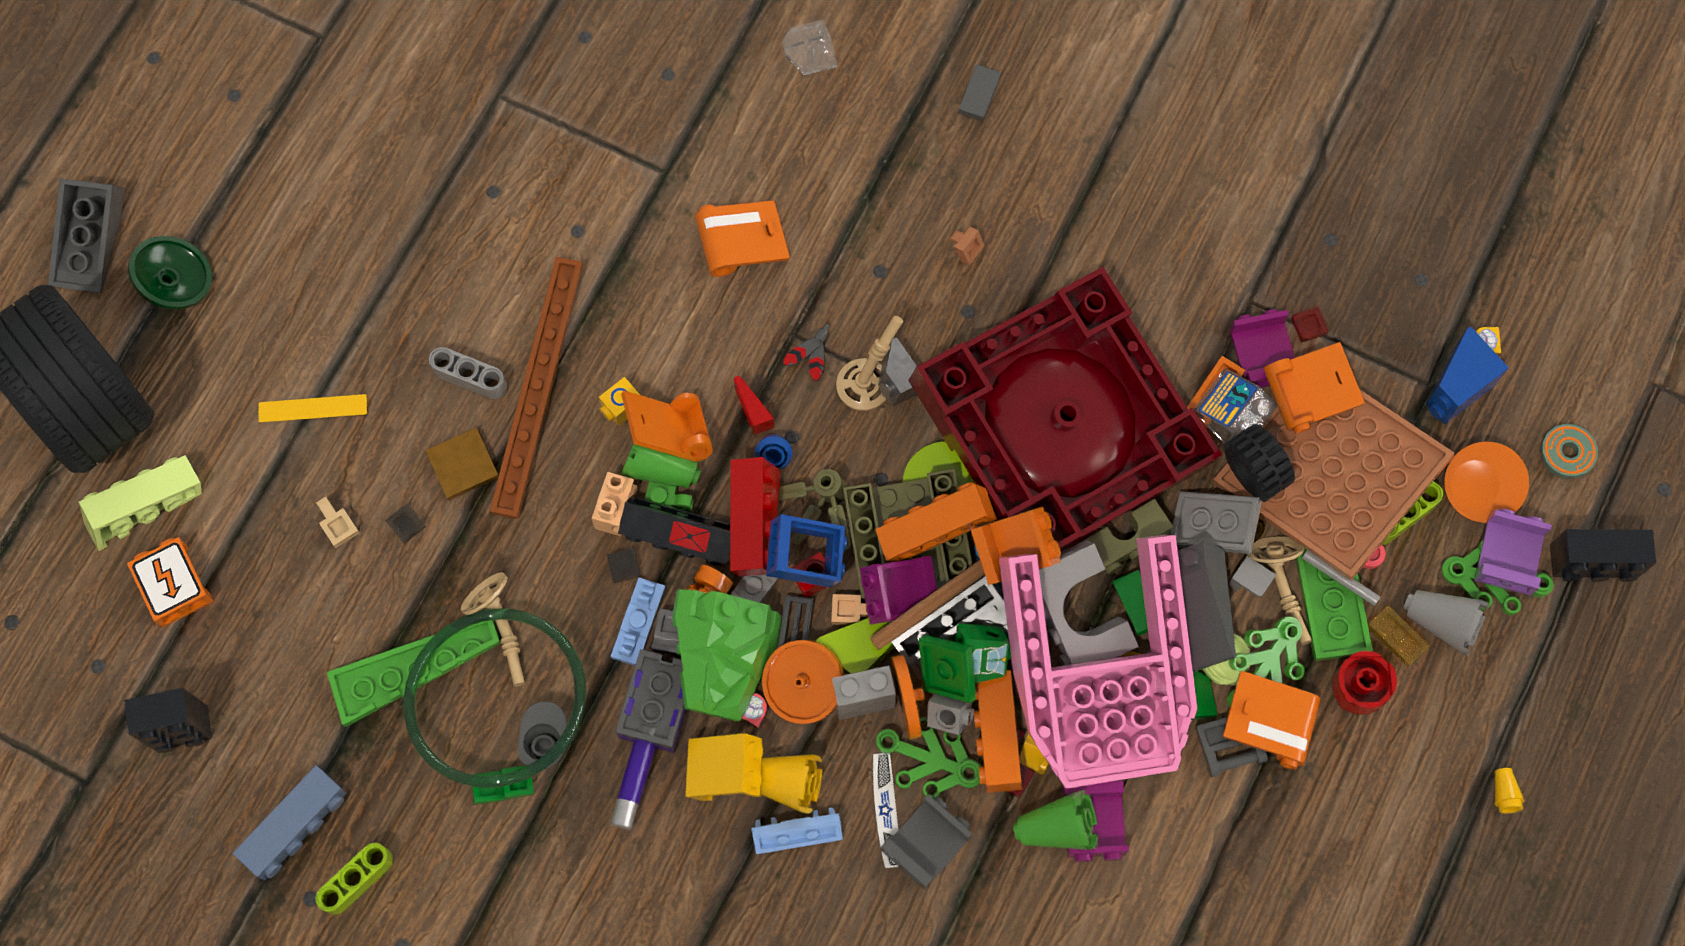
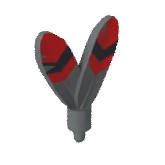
[783,324,829,381]

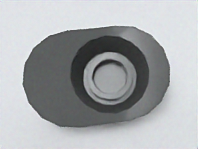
[518,701,567,770]

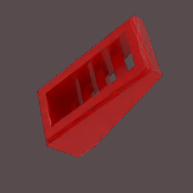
[733,376,774,435]

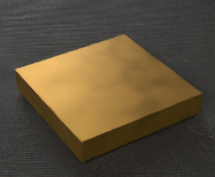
[425,428,499,501]

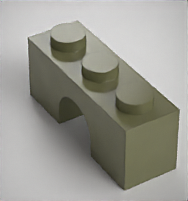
[1084,499,1173,576]

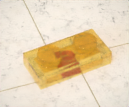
[1368,605,1430,667]

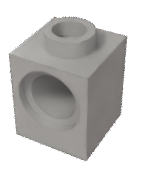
[927,694,974,735]

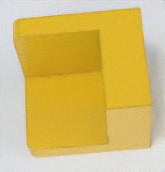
[1019,732,1048,775]

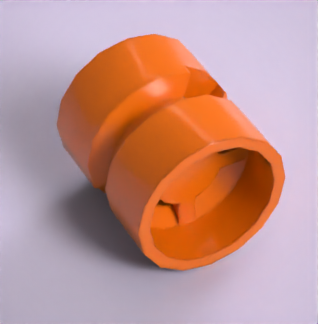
[686,564,733,594]

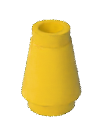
[1494,768,1525,814]

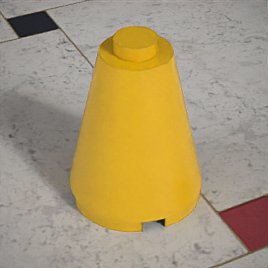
[760,754,822,814]

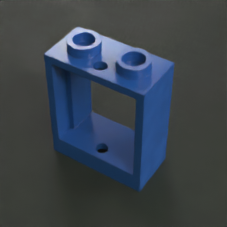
[766,514,847,587]

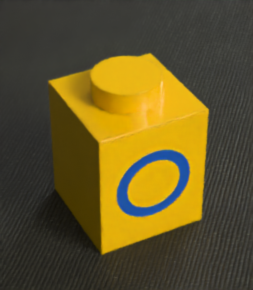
[599,377,640,426]

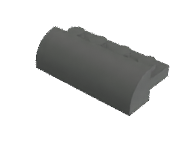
[892,576,1008,684]

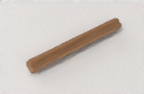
[870,560,985,649]

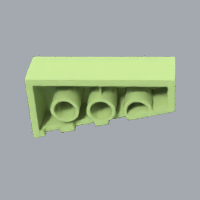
[79,455,202,551]

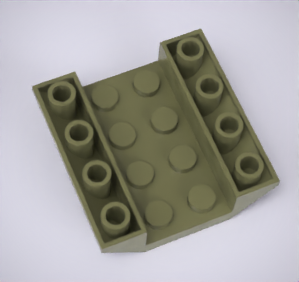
[843,469,972,599]

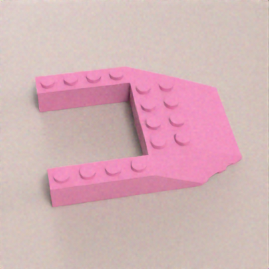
[999,535,1197,788]

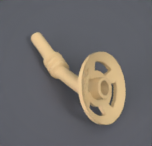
[836,316,903,411]
[1247,536,1312,645]
[461,572,525,687]

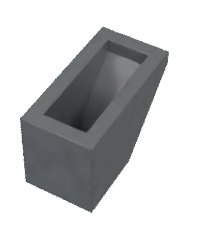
[878,337,917,406]

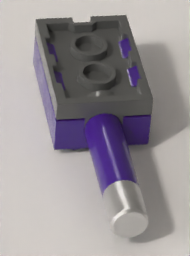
[610,649,687,830]

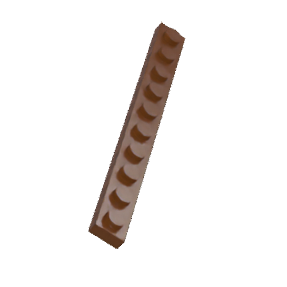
[490,257,583,519]

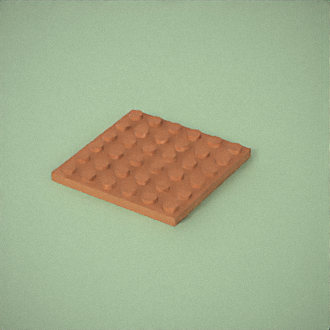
[1213,390,1454,581]

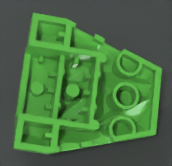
[672,589,782,722]

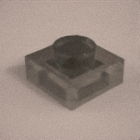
[385,503,426,544]
[607,548,641,583]

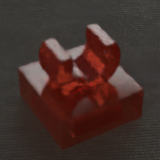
[1291,307,1328,343]

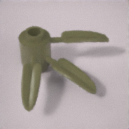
[778,469,851,549]

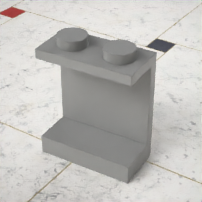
[832,666,896,720]

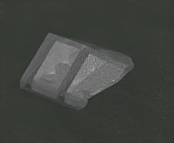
[782,19,837,75]

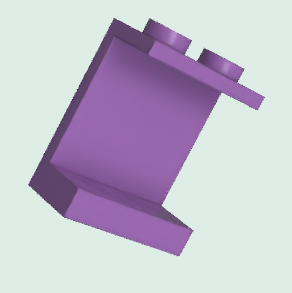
[1474,509,1552,596]

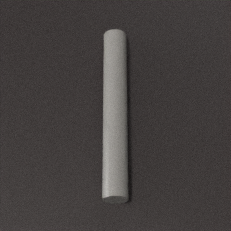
[1302,549,1381,606]

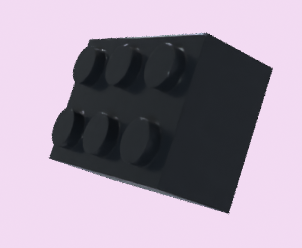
[1550,529,1656,582]
[124,688,212,753]

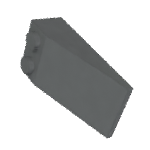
[48,178,125,293]
[1178,542,1236,672]

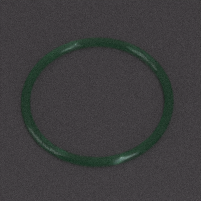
[403,608,586,788]

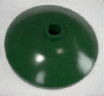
[128,236,212,310]

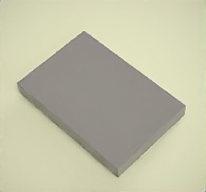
[1170,491,1262,554]

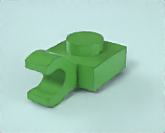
[645,482,695,512]

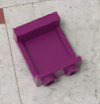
[860,556,940,625]

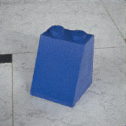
[1427,327,1509,425]

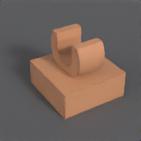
[950,227,985,266]

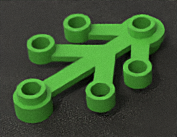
[1441,540,1553,616]
[1227,616,1304,708]
[876,717,982,799]

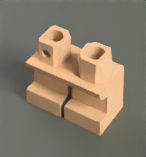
[592,472,638,536]

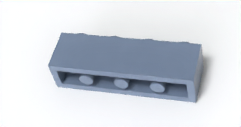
[232,766,347,881]

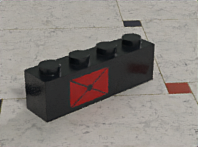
[618,495,730,566]

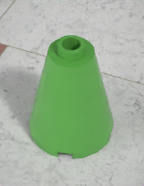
[621,444,701,488]
[1013,790,1098,850]

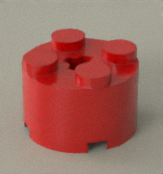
[1332,651,1397,715]

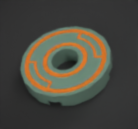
[1540,424,1598,479]

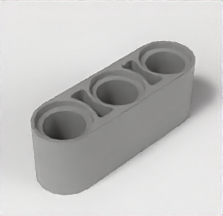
[429,347,508,399]

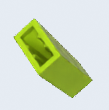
[816,618,905,675]

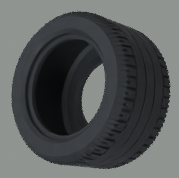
[0,285,155,473]

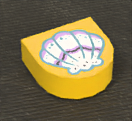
[1476,327,1501,356]

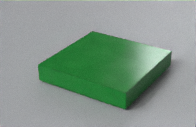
[919,635,976,703]

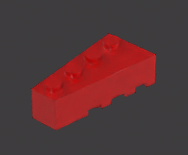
[730,457,781,576]

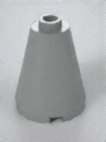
[1404,590,1489,656]

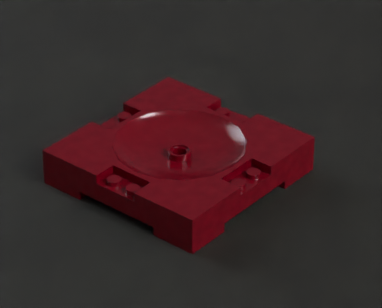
[908,267,1222,551]

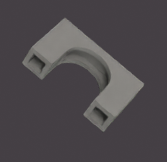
[1039,540,1139,666]

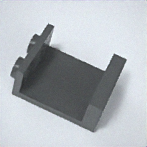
[881,795,972,890]

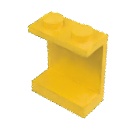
[686,733,763,801]

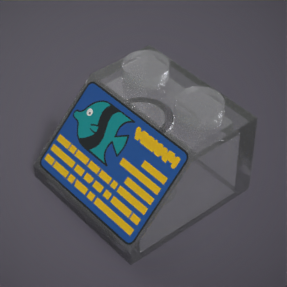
[1194,369,1278,444]

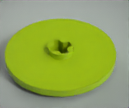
[903,442,975,487]

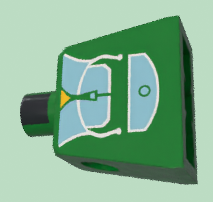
[955,624,1012,683]

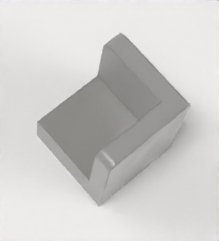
[1228,556,1276,598]

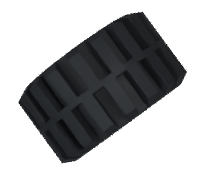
[1224,424,1295,502]

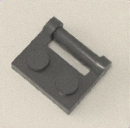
[1195,714,1267,777]

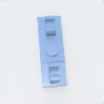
[611,578,666,666]
[752,808,843,854]

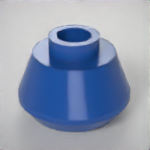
[755,434,793,470]

